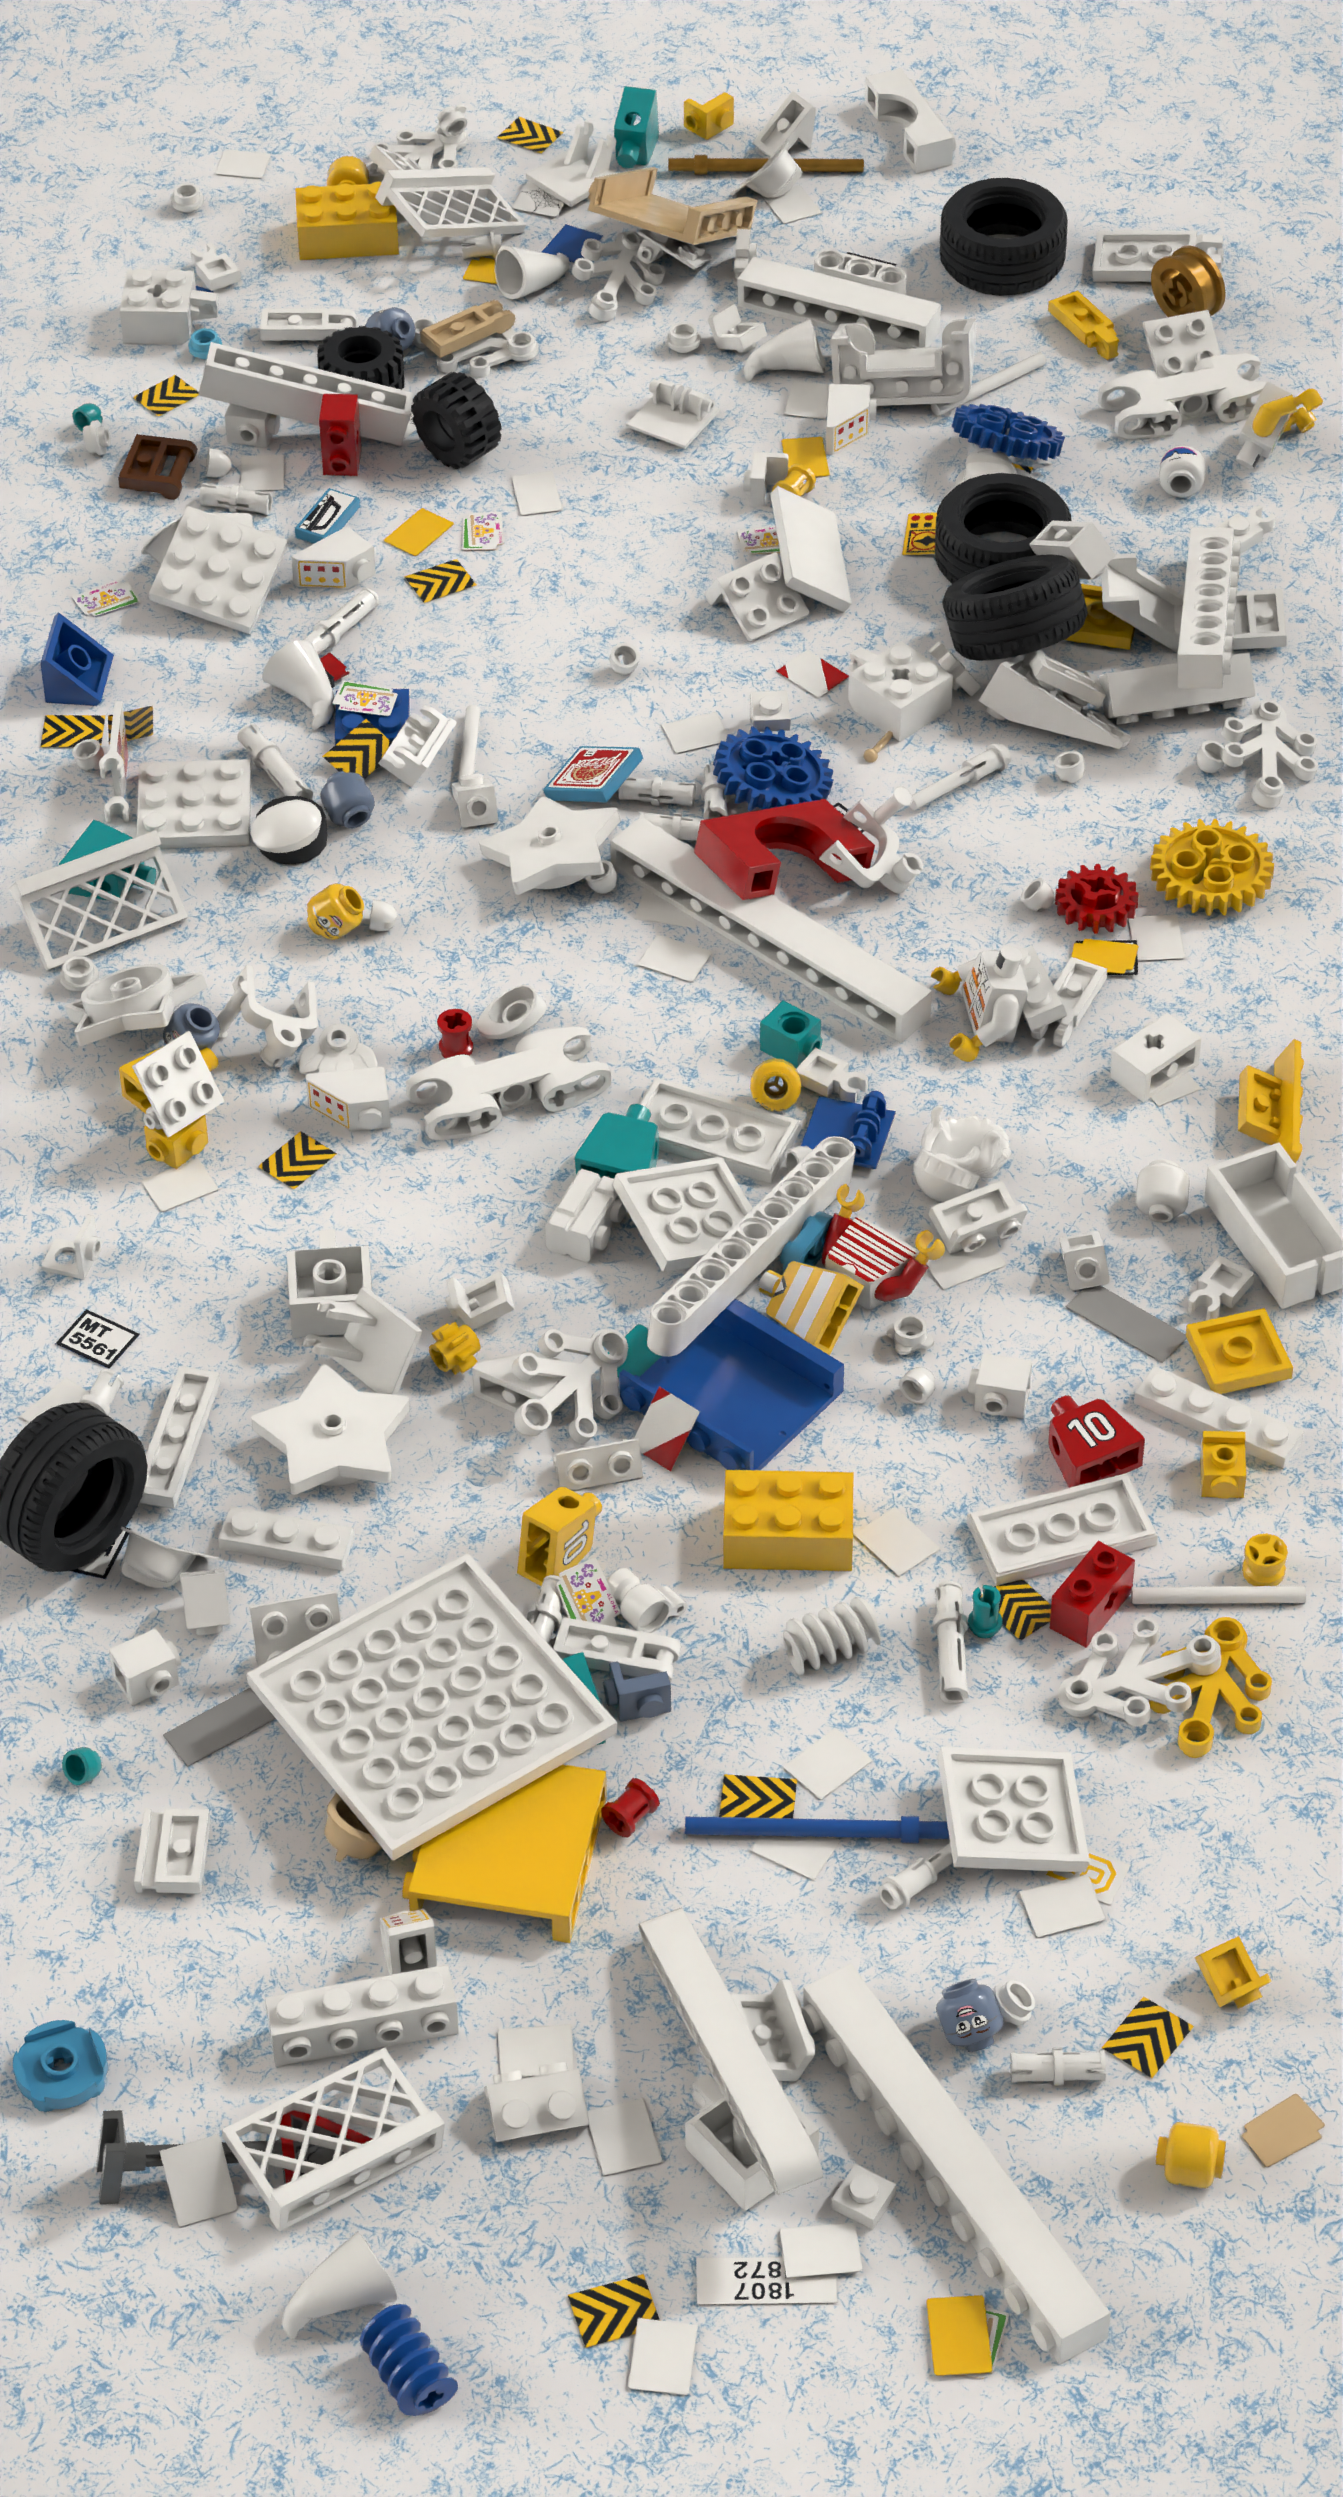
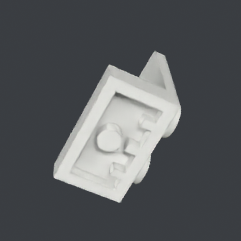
[704,552,809,642]

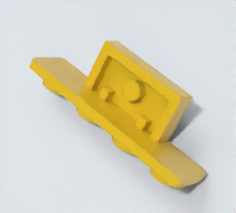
[1238,1039,1304,1163]

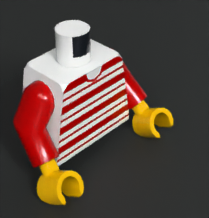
[821,1184,945,1309]

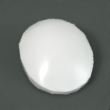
[251,800,322,853]
[477,984,547,1039]

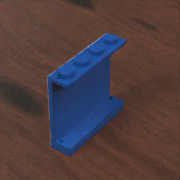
[619,1299,844,1470]

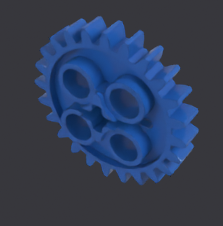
[951,404,1065,461]
[713,727,834,811]

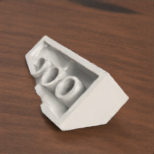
[979,655,1132,749]

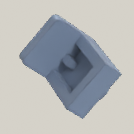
[603,1661,671,1722]

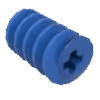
[360,2304,458,2416]

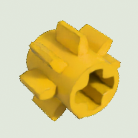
[429,1322,481,1375]

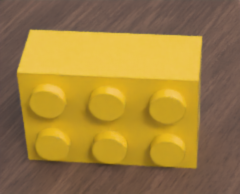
[295,182,399,260]
[723,1470,854,1571]

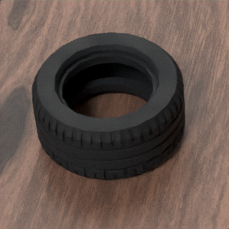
[940,178,1068,296]
[935,473,1072,584]
[942,554,1088,661]
[0,1403,148,1572]

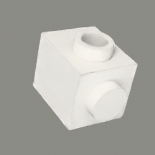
[225,403,280,448]
[968,1353,1032,1419]
[180,1568,230,1635]
[109,1628,181,1706]

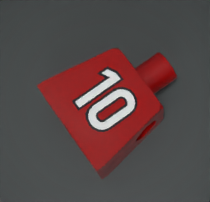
[1048,1395,1145,1488]

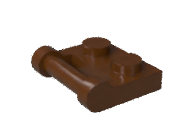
[118,434,198,500]

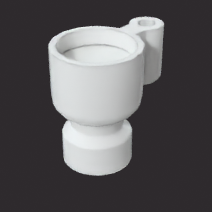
[607,1568,687,1633]

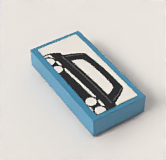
[295,488,360,544]

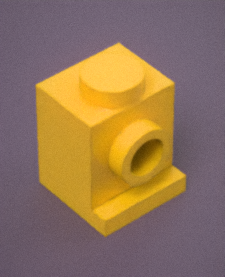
[1200,1431,1246,1499]

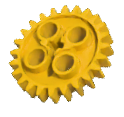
[1150,819,1274,916]

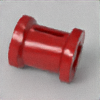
[437,1008,474,1058]
[601,1778,660,1838]

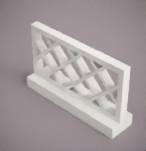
[375,167,526,238]
[9,830,188,971]
[222,2047,445,2232]

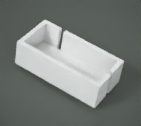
[1204,1143,1343,1309]

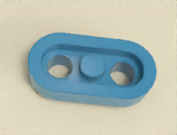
[780,1211,833,1272]

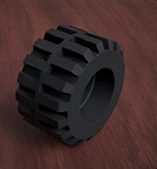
[317,326,405,390]
[411,372,502,469]

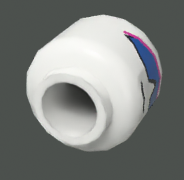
[1159,445,1206,498]

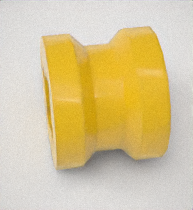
[1242,1533,1288,1586]

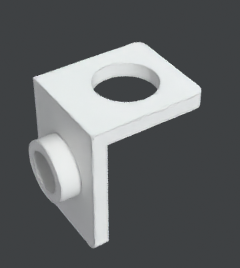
[42,1214,102,1280]

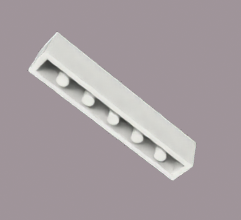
[738,256,941,349]
[199,342,414,446]

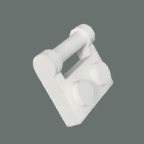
[1023,650,1106,707]

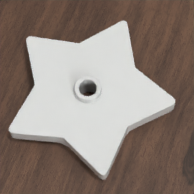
[479,797,621,895]
[65,964,207,1046]
[251,1364,410,1495]

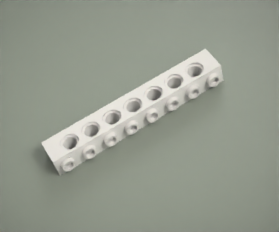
[1178,527,1241,689]

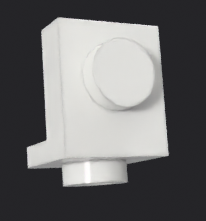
[708,304,767,353]
[744,452,788,507]
[750,690,791,732]
[451,774,498,827]
[445,1271,515,1330]

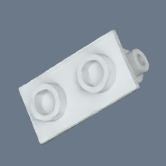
[553,1438,643,1490]

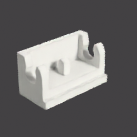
[378,705,457,787]

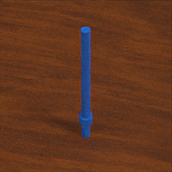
[685,1816,950,1843]

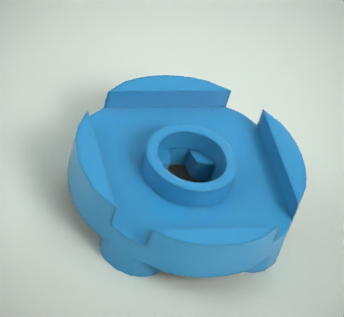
[13,2020,108,2112]

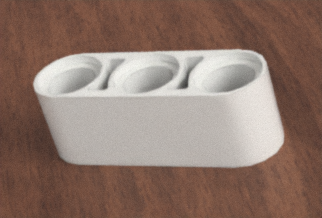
[814,250,907,295]

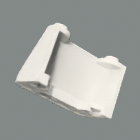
[831,319,976,406]

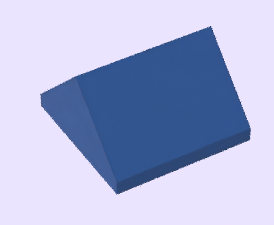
[40,613,114,706]

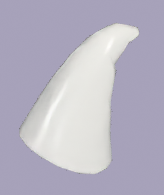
[495,245,570,300]
[743,318,825,381]
[262,640,335,730]
[282,2231,397,2339]

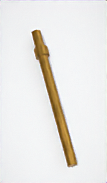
[668,155,864,175]

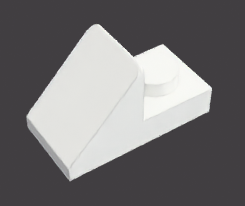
[752,91,816,157]

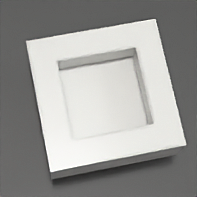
[831,2164,896,2230]

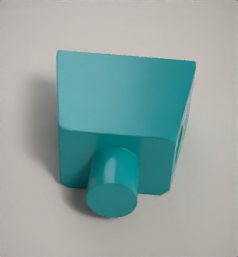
[614,86,659,169]
[59,820,156,901]
[574,1104,659,1179]

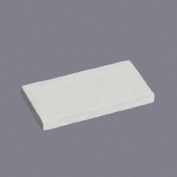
[770,486,852,612]
[639,1077,801,1184]
[967,1473,1158,1586]

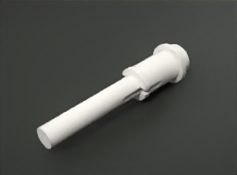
[909,743,1011,810]
[878,1843,953,1910]

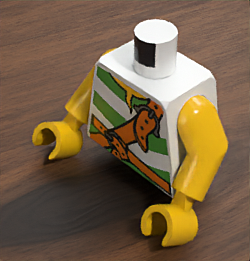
[1235,381,1323,469]

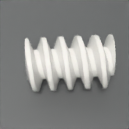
[783,1597,881,1675]

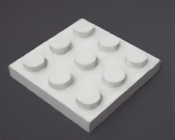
[149,506,288,635]
[136,759,252,849]
[612,1157,753,1272]
[937,1746,1090,1872]

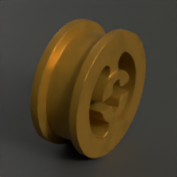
[1151,245,1226,317]

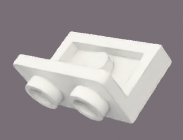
[928,1180,1028,1254]
[730,1979,815,2081]
[484,2062,589,2143]

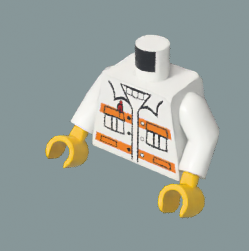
[931,945,1028,1062]

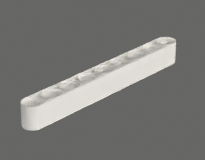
[647,1136,856,1357]
[638,1908,823,2195]

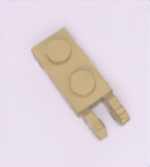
[420,299,516,358]

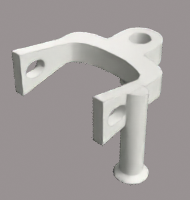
[819,786,923,893]
[217,964,318,1068]

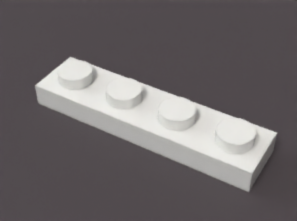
[139,1366,220,1509]
[1134,1366,1304,1469]

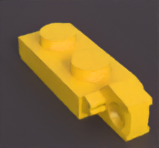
[1048,290,1119,360]

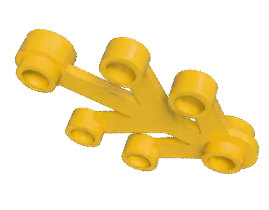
[1149,1617,1272,1758]

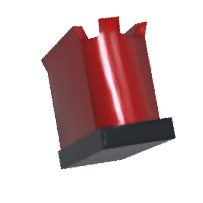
[320,652,350,688]

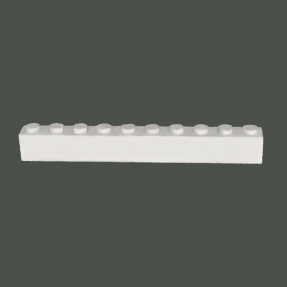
[610,817,932,1043]
[801,1963,1111,2365]

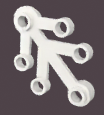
[366,130,468,184]
[572,231,666,321]
[413,311,538,378]
[1221,700,1318,808]
[512,1329,628,1443]
[1058,1617,1221,1727]

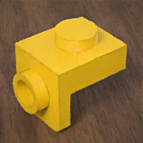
[684,92,734,140]
[144,1115,209,1169]
[1195,1936,1272,2009]

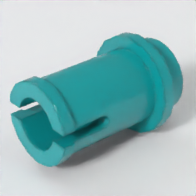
[968,1585,1003,1639]

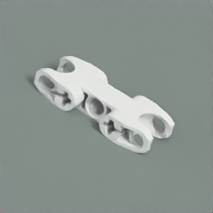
[1098,353,1275,439]
[406,1026,611,1140]

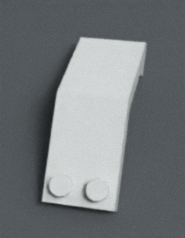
[1101,553,1287,653]

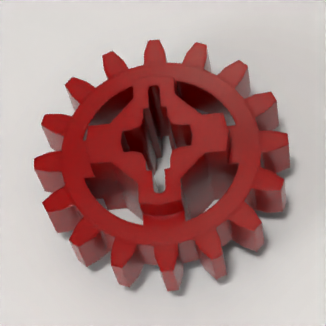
[1055,864,1139,934]

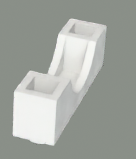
[865,68,956,174]

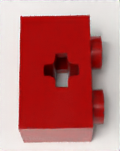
[319,394,362,476]
[1049,1540,1135,1648]

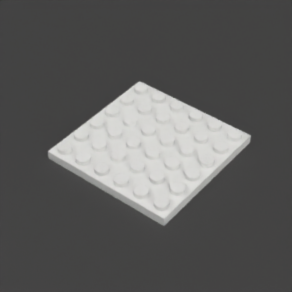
[246,1552,617,1861]

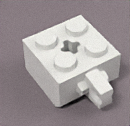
[120,269,219,345]
[848,641,953,742]
[287,1229,372,1338]
[685,2073,819,2211]

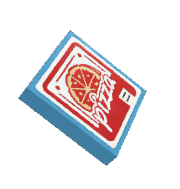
[543,746,643,802]

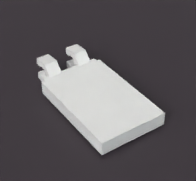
[1093,230,1224,282]

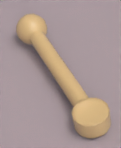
[864,731,893,762]

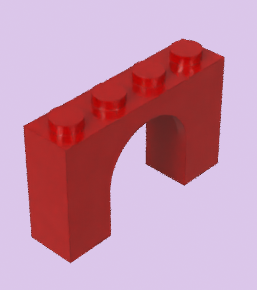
[694,799,875,900]

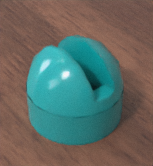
[72,403,103,432]
[62,1747,102,1785]

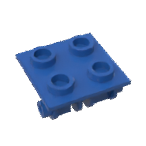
[801,1091,896,1169]

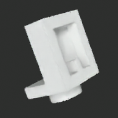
[1059,1231,1110,1290]

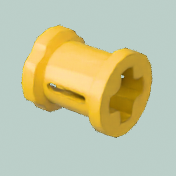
[772,464,816,497]

